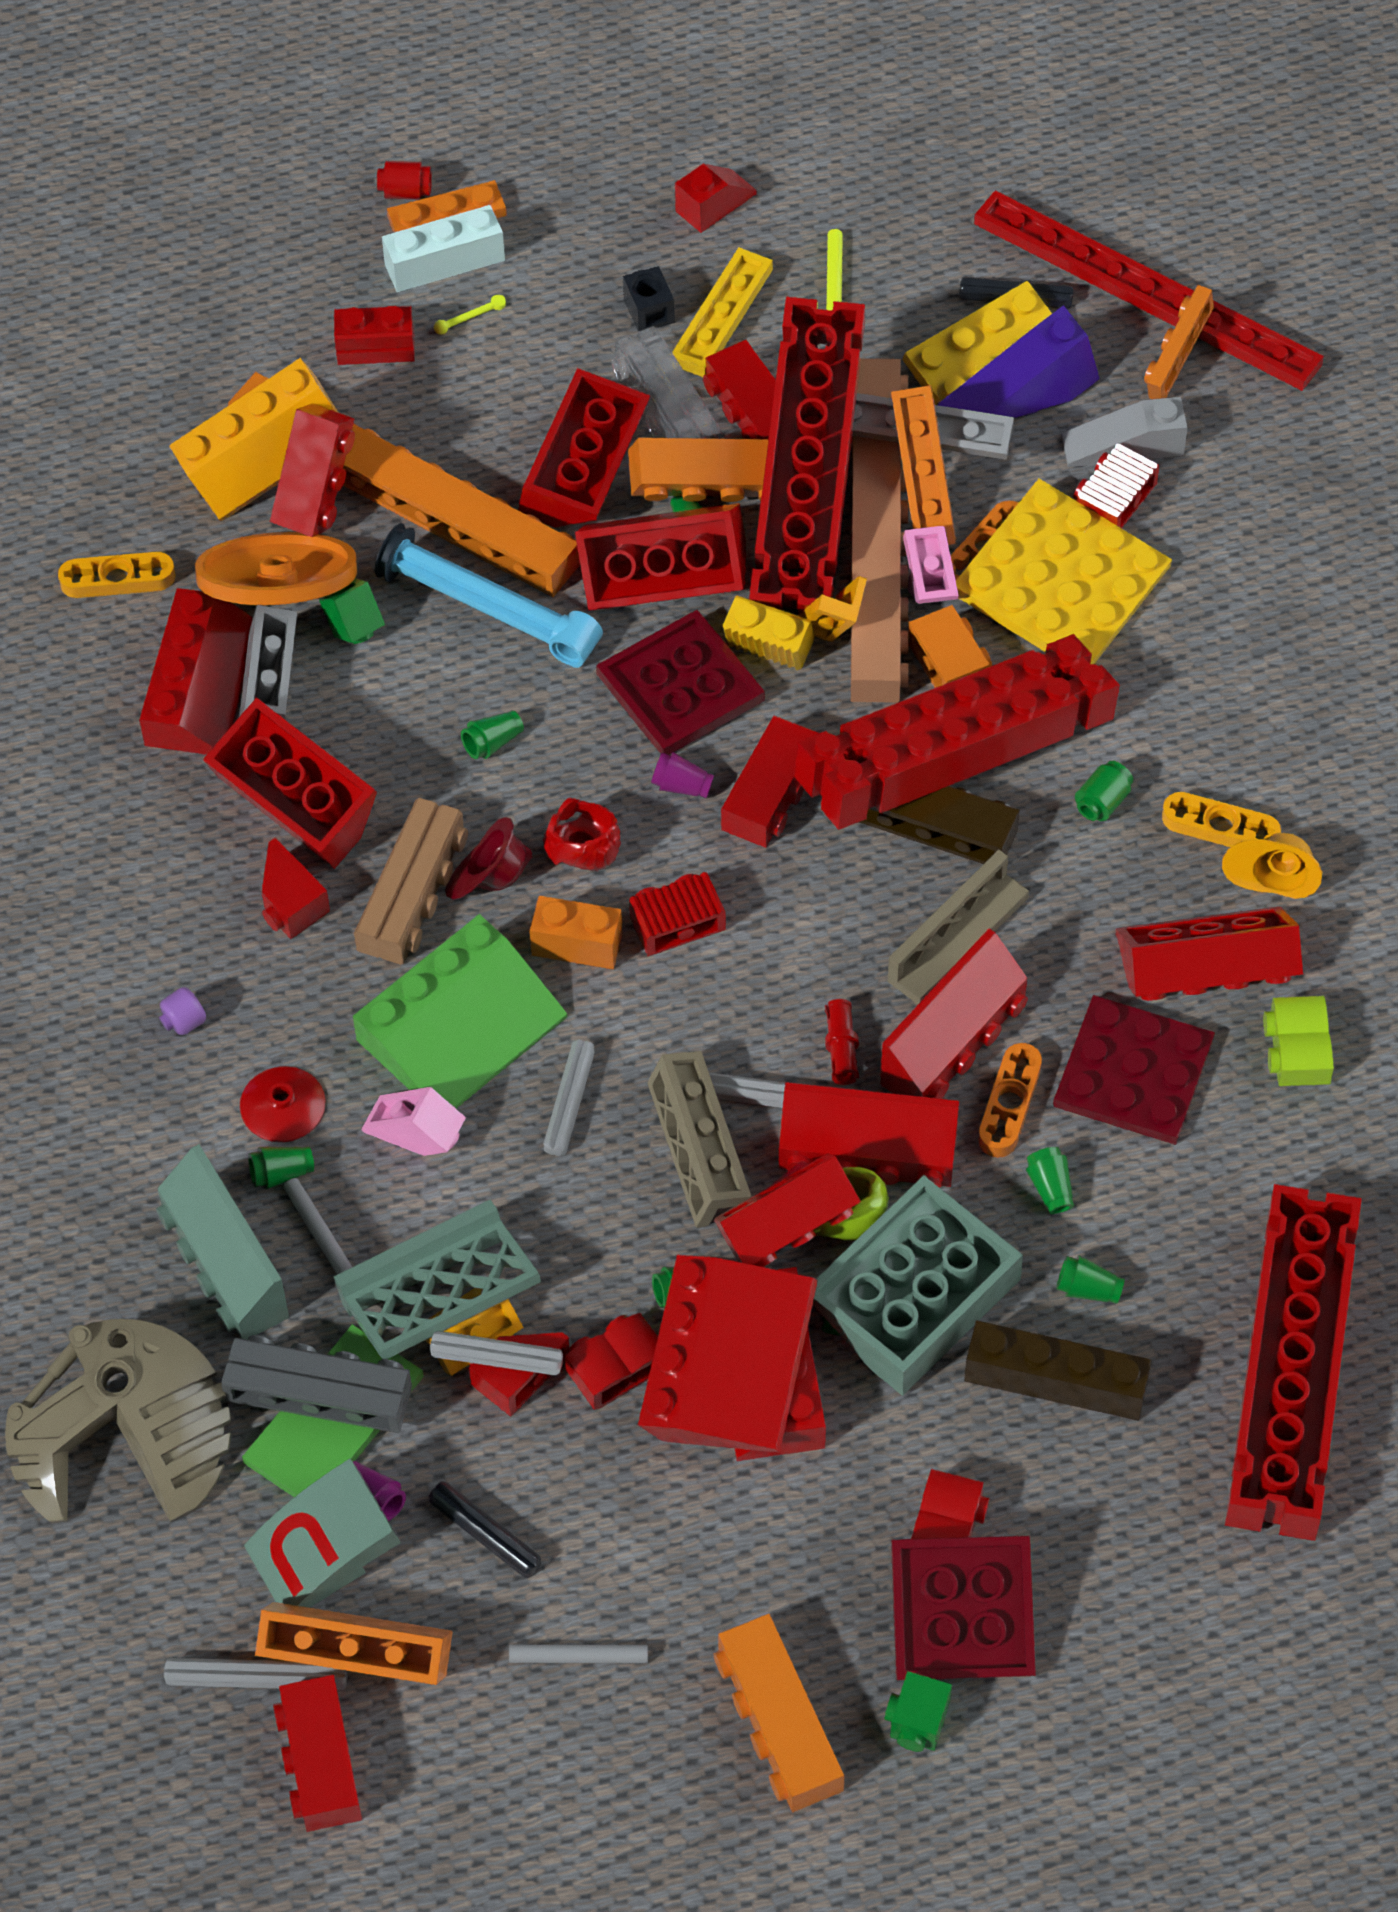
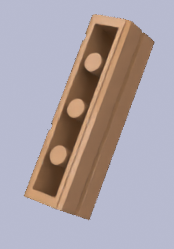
[354,798,468,965]

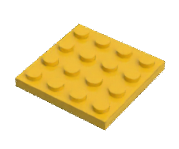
[956,478,1172,664]

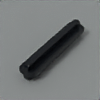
[959,277,1073,309]
[429,1481,541,1578]

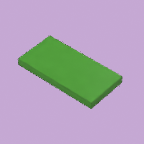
[242,1324,424,1497]

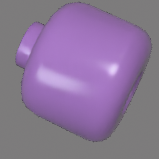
[159,987,206,1035]

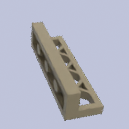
[888,850,1029,1004]
[647,1051,752,1228]

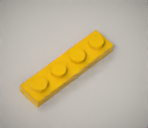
[670,247,773,377]

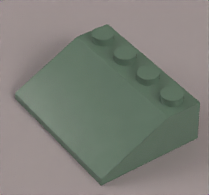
[813,1175,1023,1396]

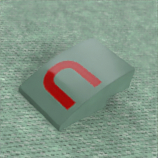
[244,1459,401,1608]

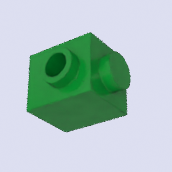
[318,578,385,644]
[884,1671,952,1752]

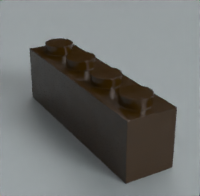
[859,786,1020,864]
[964,1320,1152,1421]

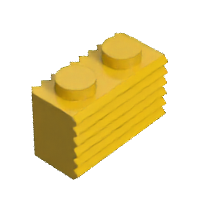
[723,595,815,671]

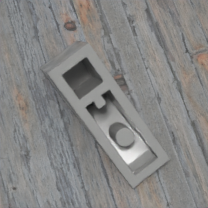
[1061,397,1188,467]

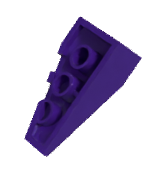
[937,305,1100,418]

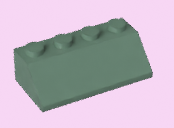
[156,1144,289,1340]

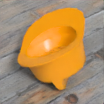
[1222,832,1323,899]

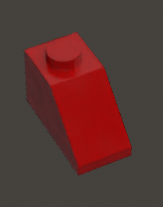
[675,163,757,233]
[262,837,330,939]
[469,1332,570,1417]

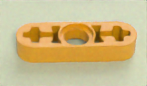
[58,552,176,598]
[1162,792,1281,847]

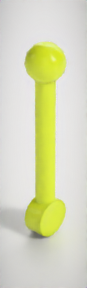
[434,295,506,335]

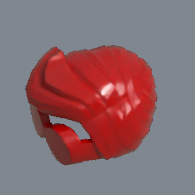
[543,797,621,871]

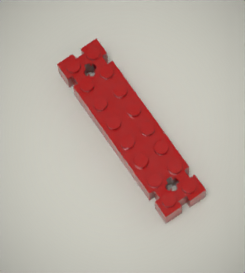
[749,297,865,615]
[794,634,1120,830]
[1224,1184,1362,1541]

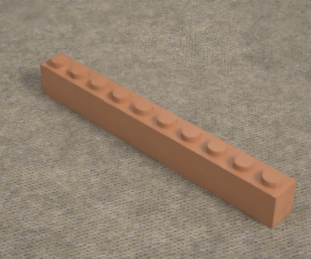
[851,358,908,703]

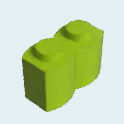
[1263,996,1334,1086]

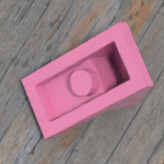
[903,526,959,604]

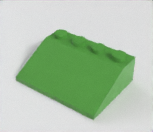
[353,914,568,1108]

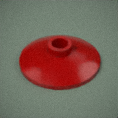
[240,1066,326,1142]

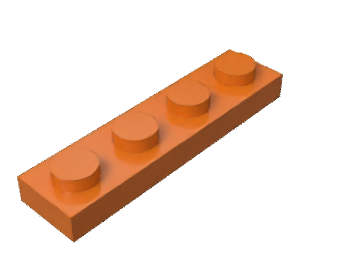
[891,385,957,545]

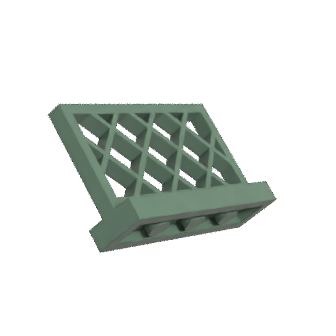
[334,1200,541,1359]

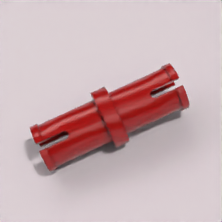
[825,999,859,1085]

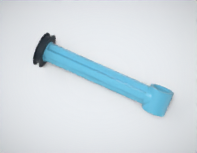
[374,523,603,668]

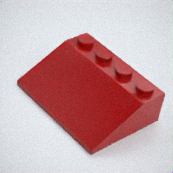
[638,1255,818,1452]

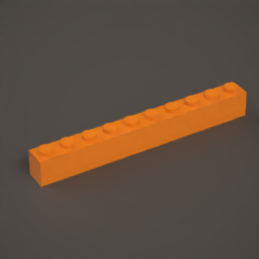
[228,372,580,597]

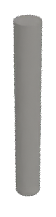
[283,1178,352,1275]
[509,1644,648,1663]

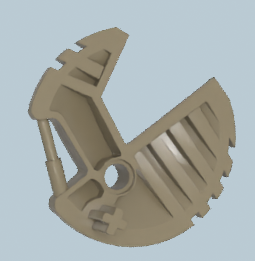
[5,1319,231,1523]

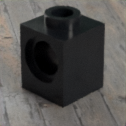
[623,266,675,333]

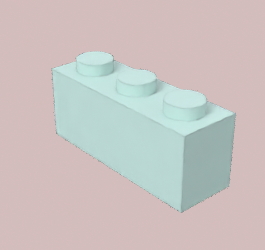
[382,205,505,292]

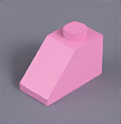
[361,1087,466,1156]

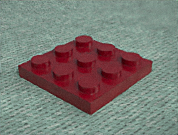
[596,609,765,755]
[1053,995,1215,1145]
[891,1536,1036,1680]

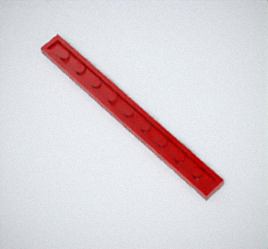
[974,190,1324,391]

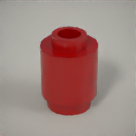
[377,161,432,200]

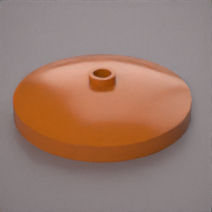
[195,532,357,605]

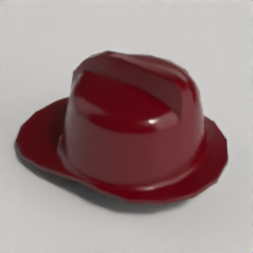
[445,817,532,900]

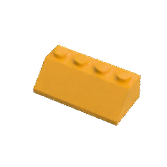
[169,358,339,521]

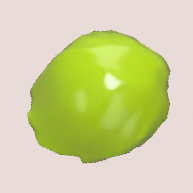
[813,1167,889,1240]

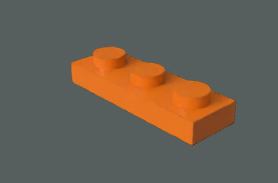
[387,180,507,233]
[1144,285,1214,399]

